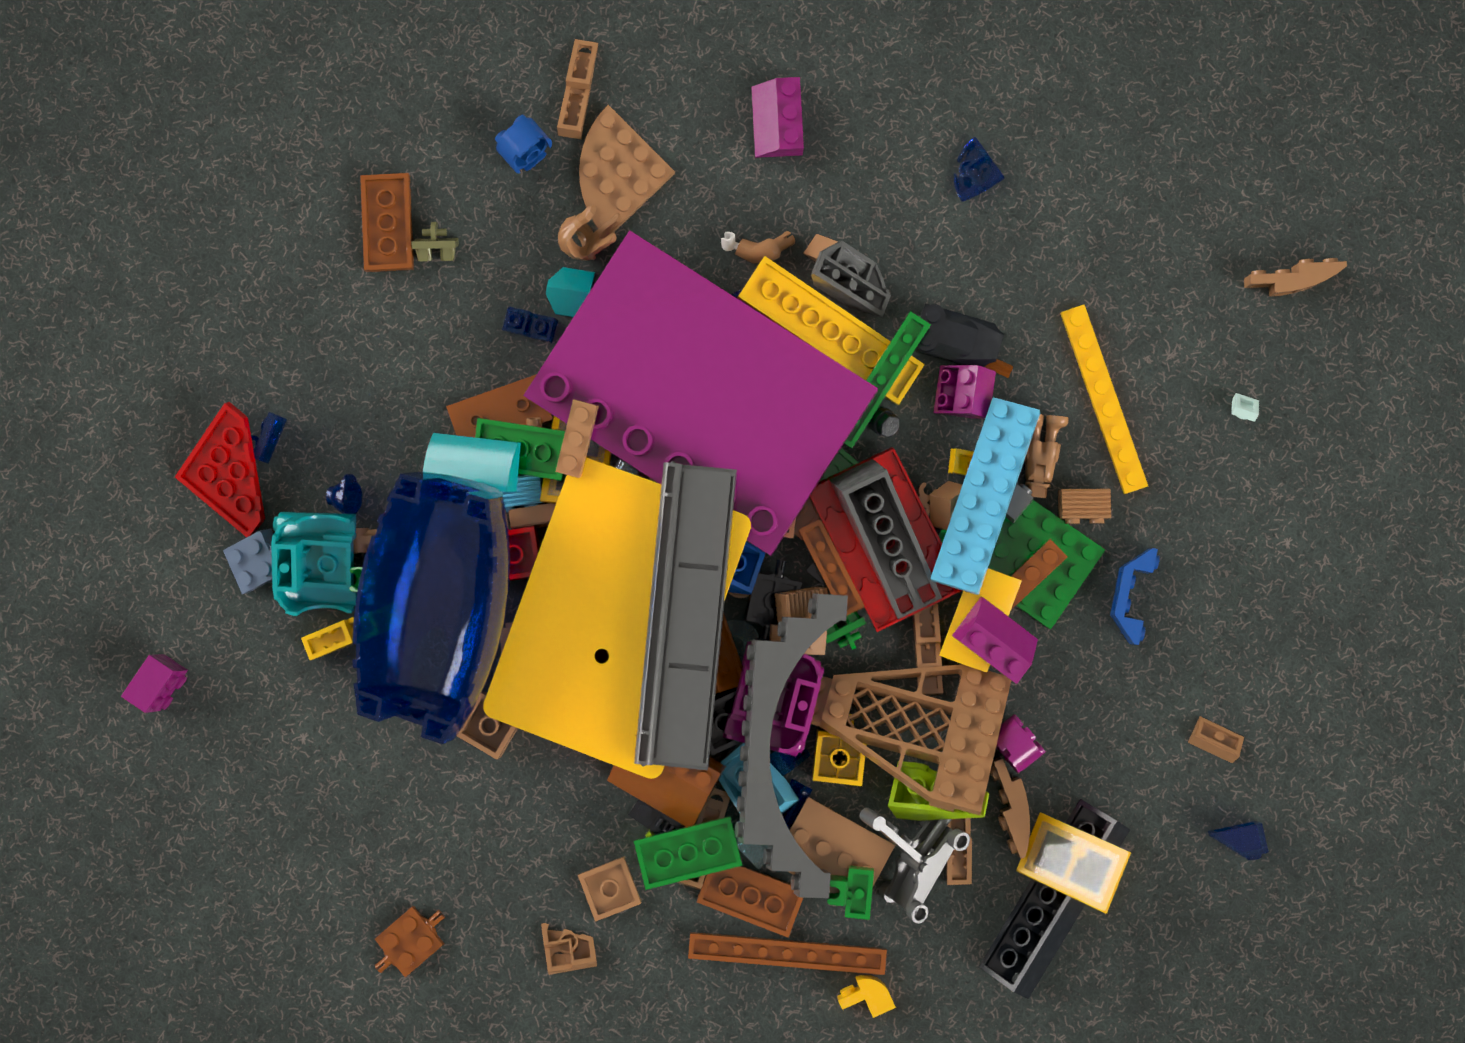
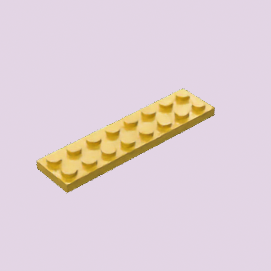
[737,256,925,405]

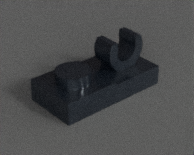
[628,799,681,834]

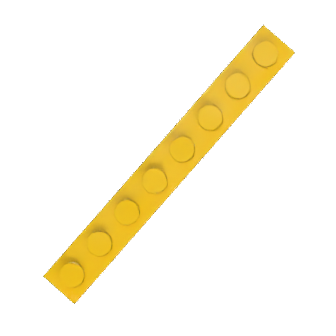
[1060,305,1148,494]

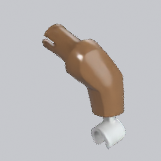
[721,231,795,263]

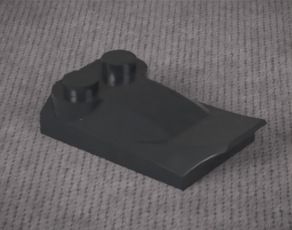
[914,303,1004,367]

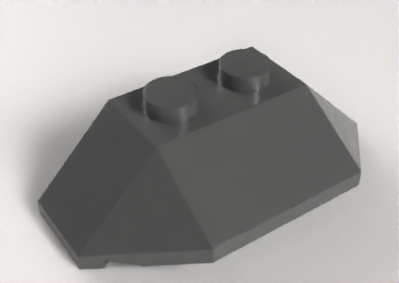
[811,241,891,317]

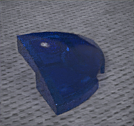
[954,137,1005,202]

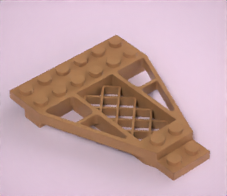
[811,664,1011,815]

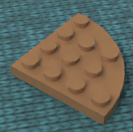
[579,105,675,236]

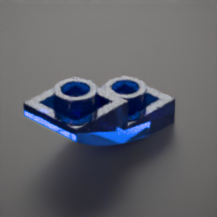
[502,307,558,343]

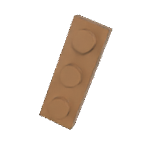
[555,399,599,478]

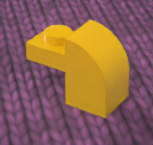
[837,975,896,1018]

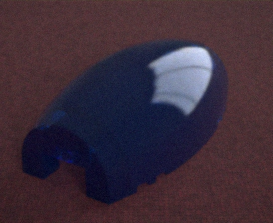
[353,472,510,744]

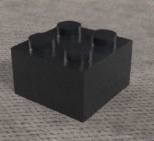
[710,688,740,756]

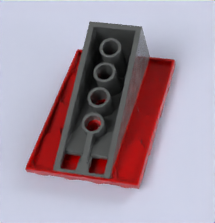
[810,447,963,632]

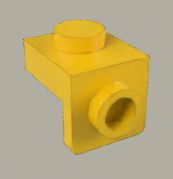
[948,448,974,476]

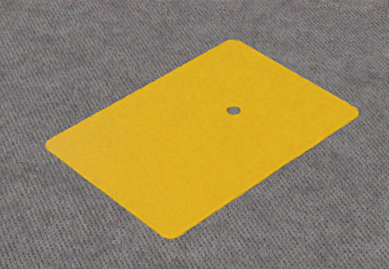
[483,457,751,779]

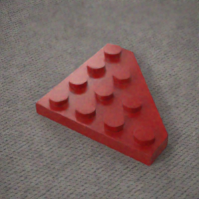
[175,402,265,537]

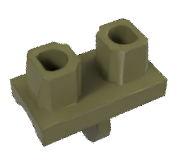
[412,222,459,261]

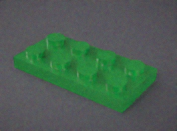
[475,418,566,481]
[634,816,742,890]

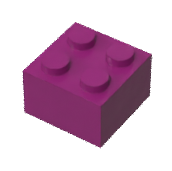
[121,654,188,713]

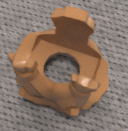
[558,204,621,261]

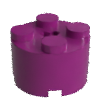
[996,714,1046,773]

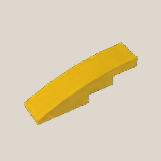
[301,600,406,660]

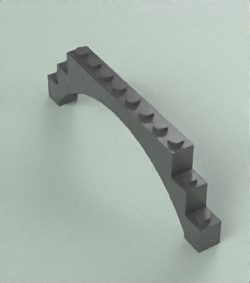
[735,594,848,898]

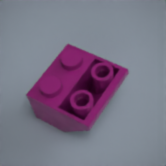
[933,365,996,419]

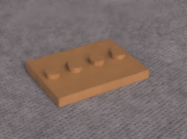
[789,797,895,893]

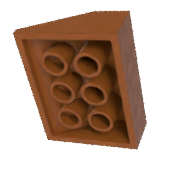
[607,734,726,827]

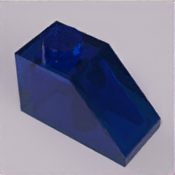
[1208,821,1269,860]

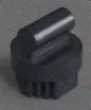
[868,406,899,437]

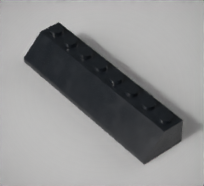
[979,799,1130,999]

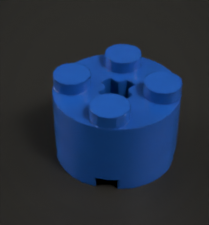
[495,115,552,174]

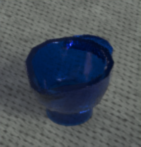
[326,474,362,514]

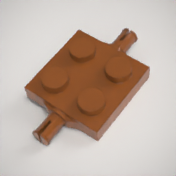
[375,906,445,977]

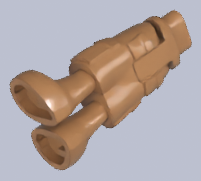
[1025,414,1068,498]

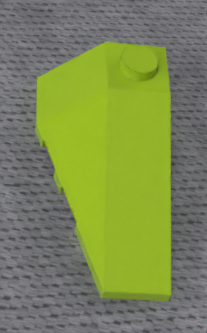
[888,761,989,821]

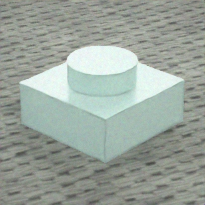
[1232,393,1259,422]

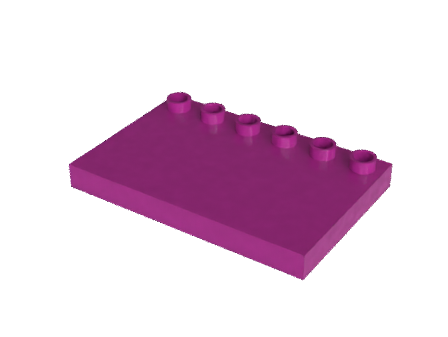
[523,230,878,556]

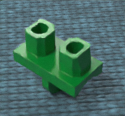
[826,611,866,650]

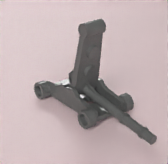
[860,808,970,924]

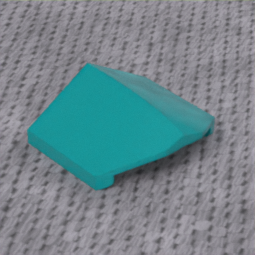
[546,267,595,317]

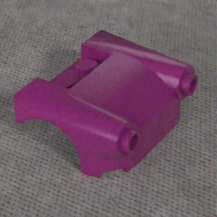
[723,641,824,757]

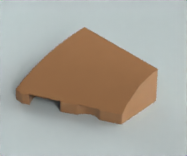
[541,923,597,975]

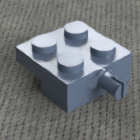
[223,529,273,594]

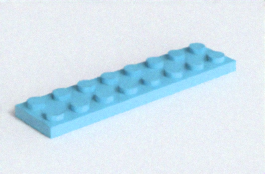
[930,397,1040,595]

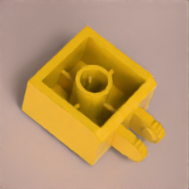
[812,714,867,786]

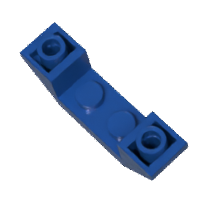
[1110,548,1160,645]

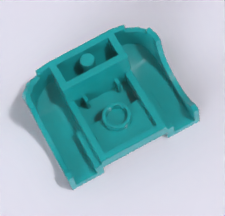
[271,512,357,616]

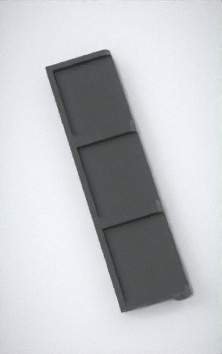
[634,461,737,770]

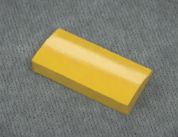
[939,568,1022,672]

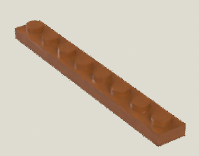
[688,932,887,975]

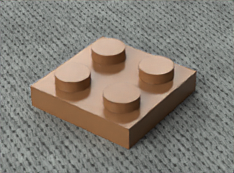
[578,856,642,922]

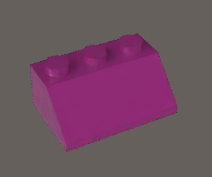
[752,77,804,158]
[952,596,1038,684]

